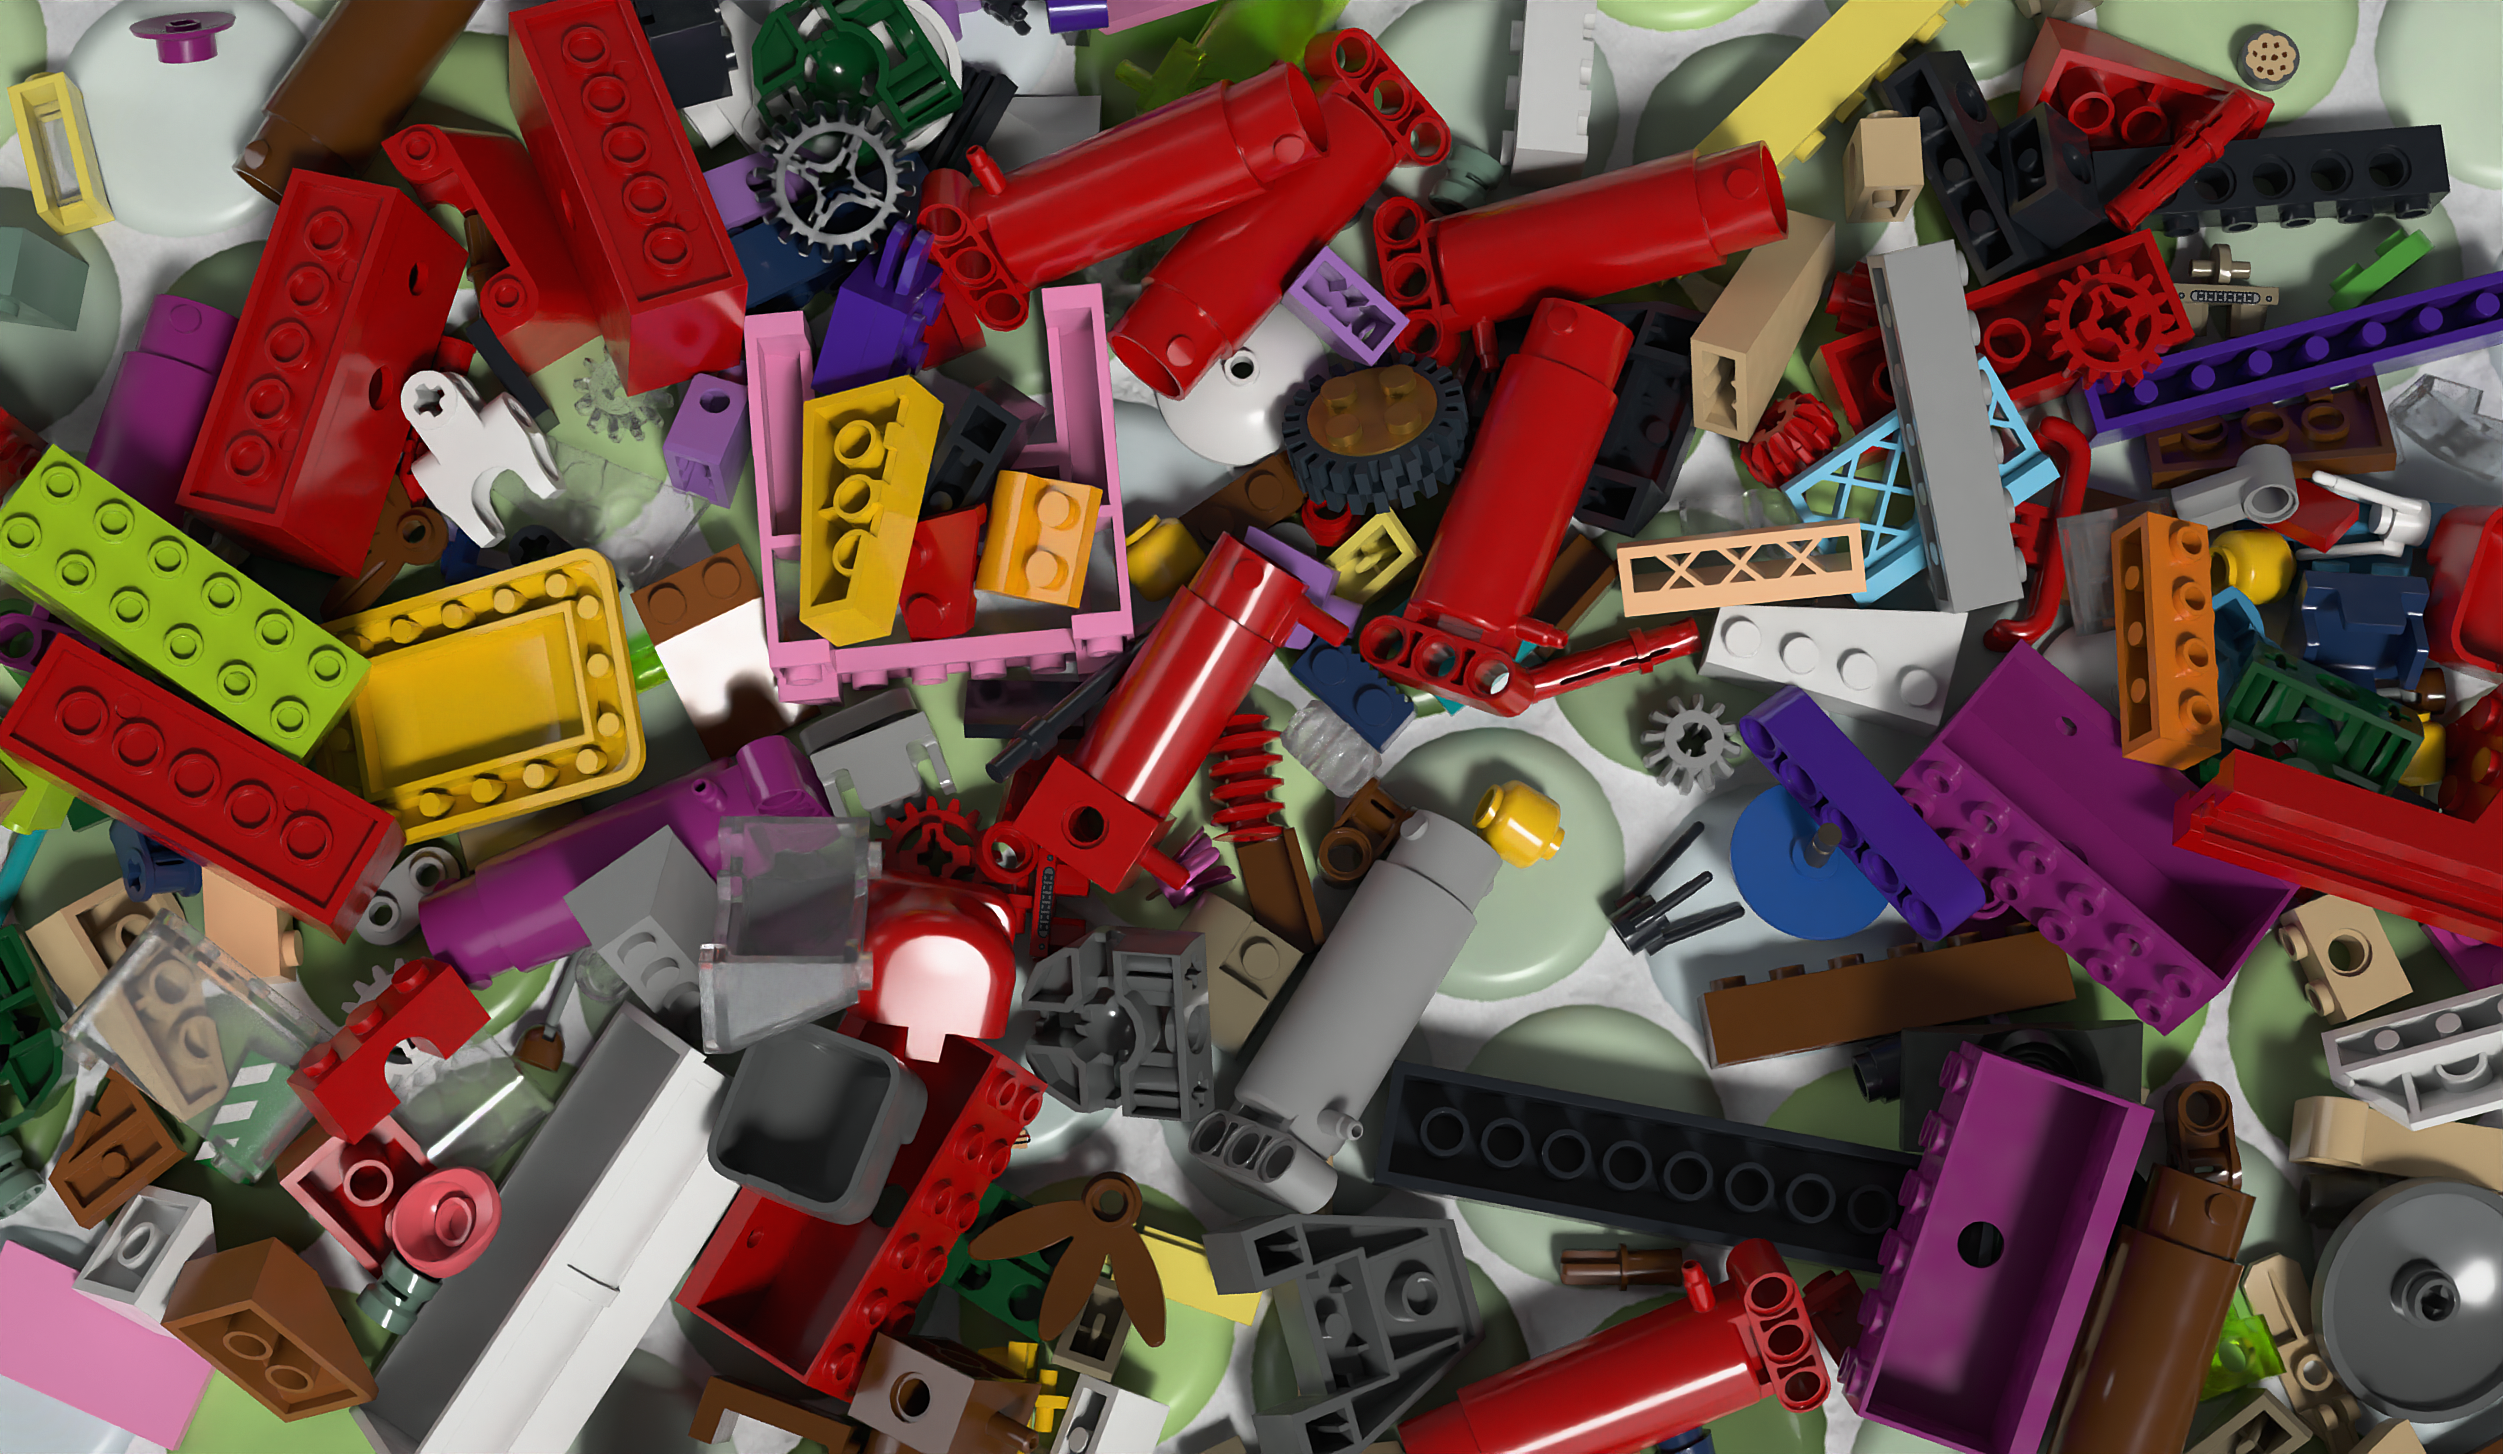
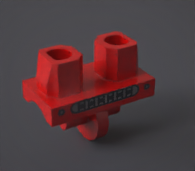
[1006,847,1091,962]

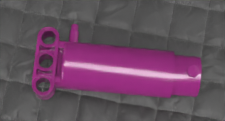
[0,294,239,687]
[418,735,842,991]

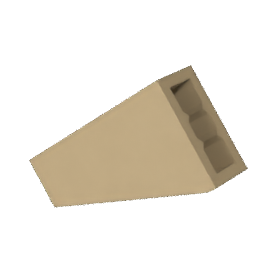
[1690,209,1835,442]

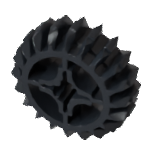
[753,99,916,263]

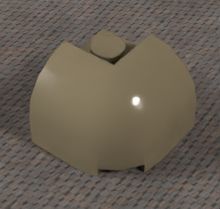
[1169,891,1304,1061]

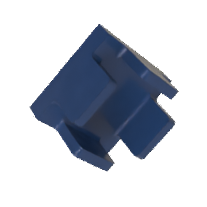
[2280,570,2430,693]

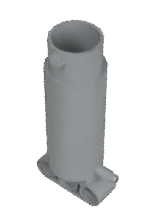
[1188,810,1503,1214]

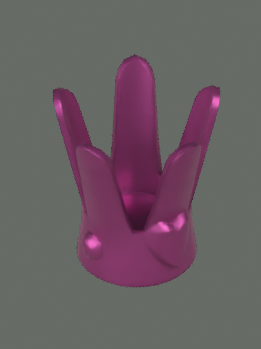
[1146,825,1237,910]

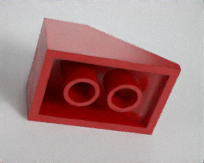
[274,1108,449,1280]

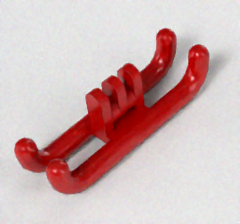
[1983,416,2091,653]

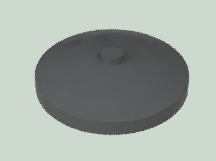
[2311,1176,2503,1424]

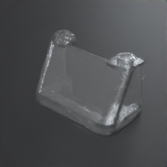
[698,816,882,1054]
[57,908,334,1184]

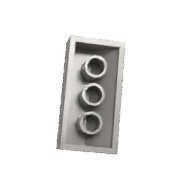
[563,824,754,1045]

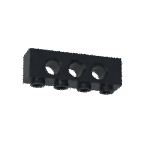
[1881,50,2063,288]

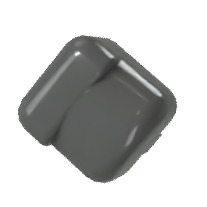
[707,1015,928,1225]

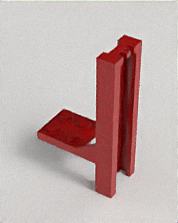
[2172,683,2503,948]

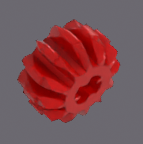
[1738,391,1842,492]

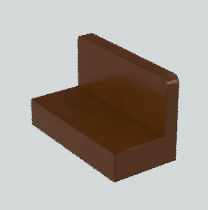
[1532,533,1620,662]
[1236,827,1326,956]

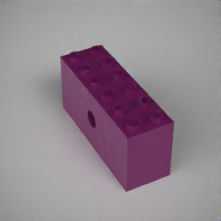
[1892,638,2301,1037]
[1837,1040,2155,1454]

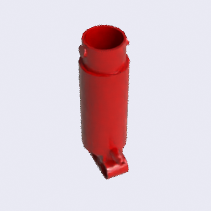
[1107,27,1452,401]
[916,61,1331,332]
[1373,140,1789,373]
[1359,297,1635,718]
[1397,1238,1831,1454]

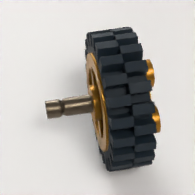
[1282,352,1473,515]

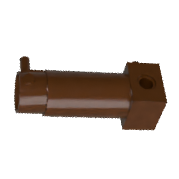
[847,1332,1042,1454]

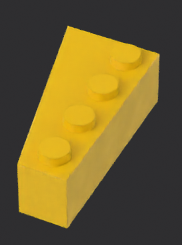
[800,374,944,647]

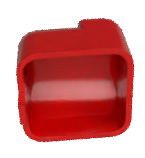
[2423,505,2503,685]
[842,869,1017,1063]

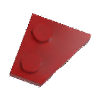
[898,502,987,642]

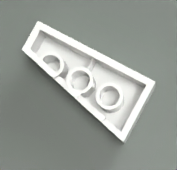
[1500,0,1597,189]
[1697,605,1968,738]

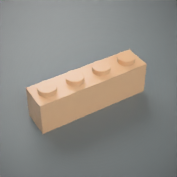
[201,866,304,989]

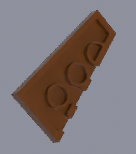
[2144,375,2397,490]

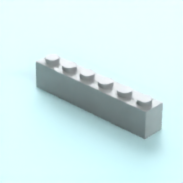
[1866,239,2027,614]

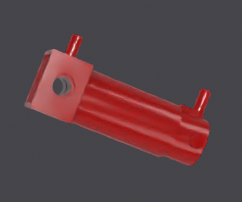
[1012,531,1350,894]

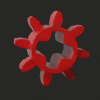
[1824,261,1880,335]

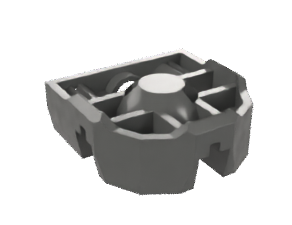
[1021,925,1215,1122]

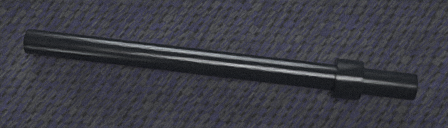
[985,618,1160,784]

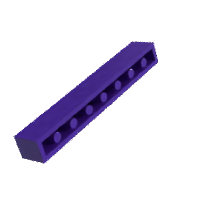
[2065,270,2503,449]

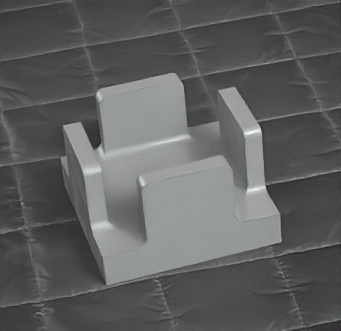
[810,711,957,835]

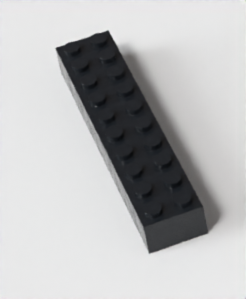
[1372,1060,1994,1278]

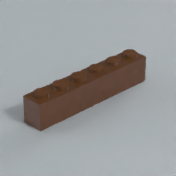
[1697,921,2077,1070]

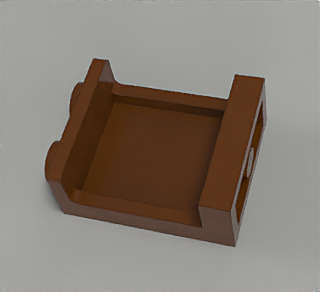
[688,1375,867,1454]

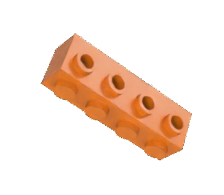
[2111,511,2222,770]

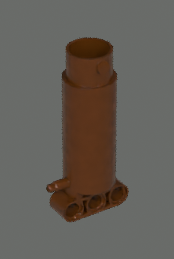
[232,0,485,206]
[2046,1162,2257,1454]

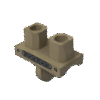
[2173,243,2279,338]

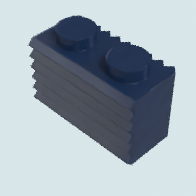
[1289,637,1418,754]

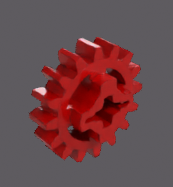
[2039,259,2176,393]
[871,796,1003,886]

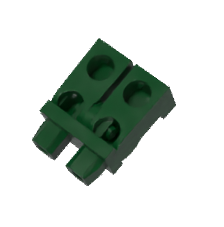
[939,1182,1074,1344]

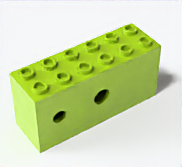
[0,444,372,767]

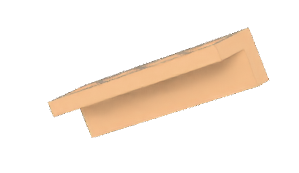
[1616,517,1867,617]

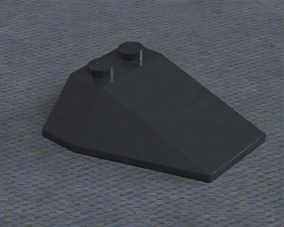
[1454,301,1707,538]

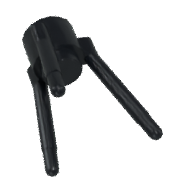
[1607,821,1745,957]

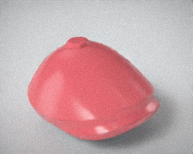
[391,1166,502,1278]

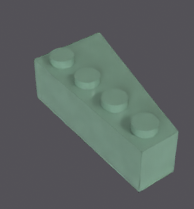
[0,226,89,331]

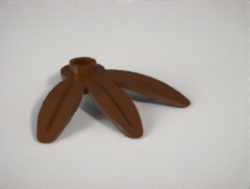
[319,471,449,623]
[967,1171,1167,1348]

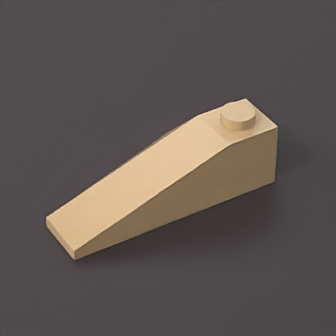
[25,877,230,1123]

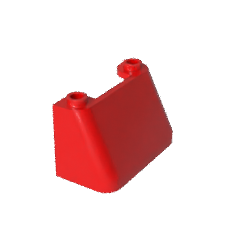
[381,124,602,378]

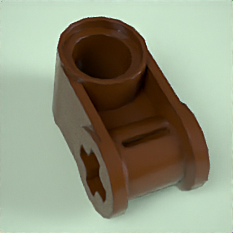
[1316,774,1420,890]
[2163,1080,2242,1191]

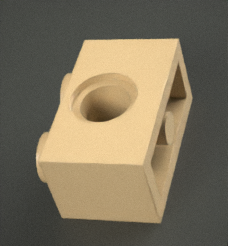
[1842,110,1924,223]
[2278,894,2413,1026]

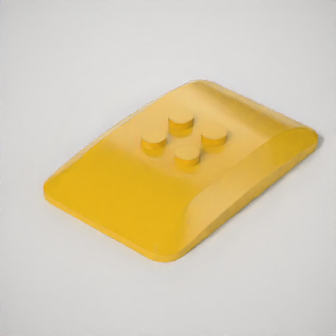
[315,548,646,846]

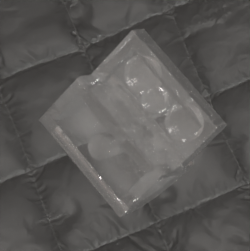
[390,1026,556,1172]

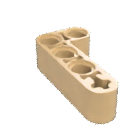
[2288,1096,2503,1196]

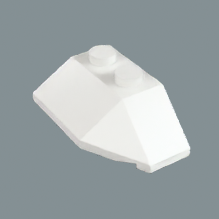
[2321,983,2503,1131]

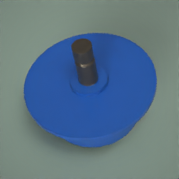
[1730,784,1889,941]

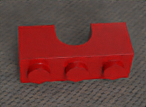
[285,956,491,1145]

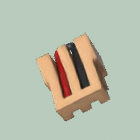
[1011,1130,1031,1149]

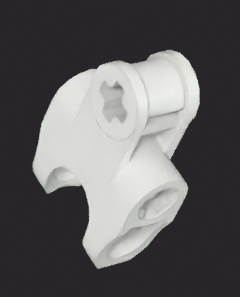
[681,0,793,155]
[401,370,568,548]

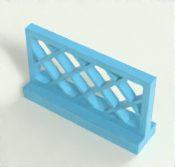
[1780,353,2060,609]

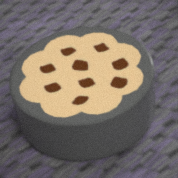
[2237,30,2300,92]

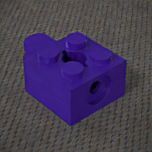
[810,219,945,395]

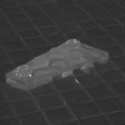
[491,433,711,592]

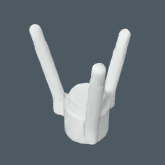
[2295,470,2431,561]

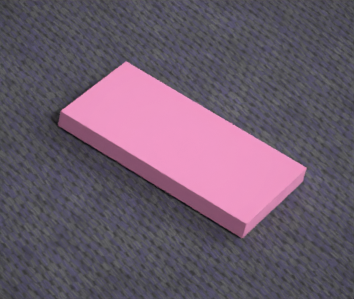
[0,1239,216,1451]

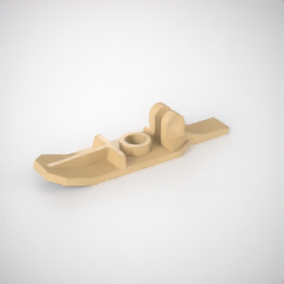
[2240,1252,2361,1454]

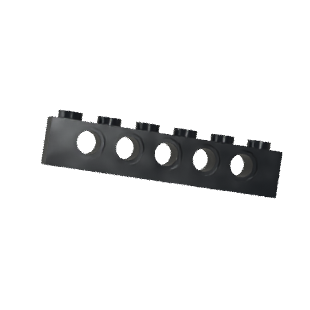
[2087,124,2451,242]

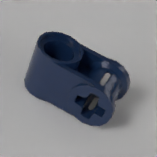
[109,818,202,902]

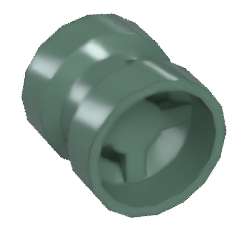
[1428,145,1505,215]
[0,1135,47,1220]
[356,1249,443,1336]

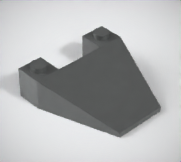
[1201,1214,1486,1454]

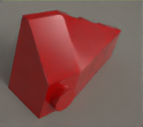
[2016,17,2275,153]

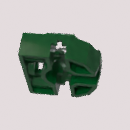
[750,0,963,166]
[2199,640,2425,797]
[0,924,80,1137]

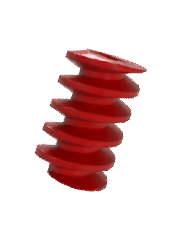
[1208,714,1286,842]

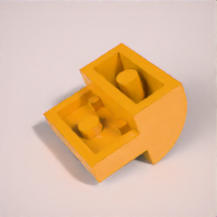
[974,470,1103,609]

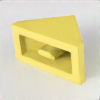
[1324,507,1423,609]

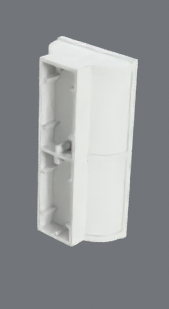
[348,1000,742,1454]

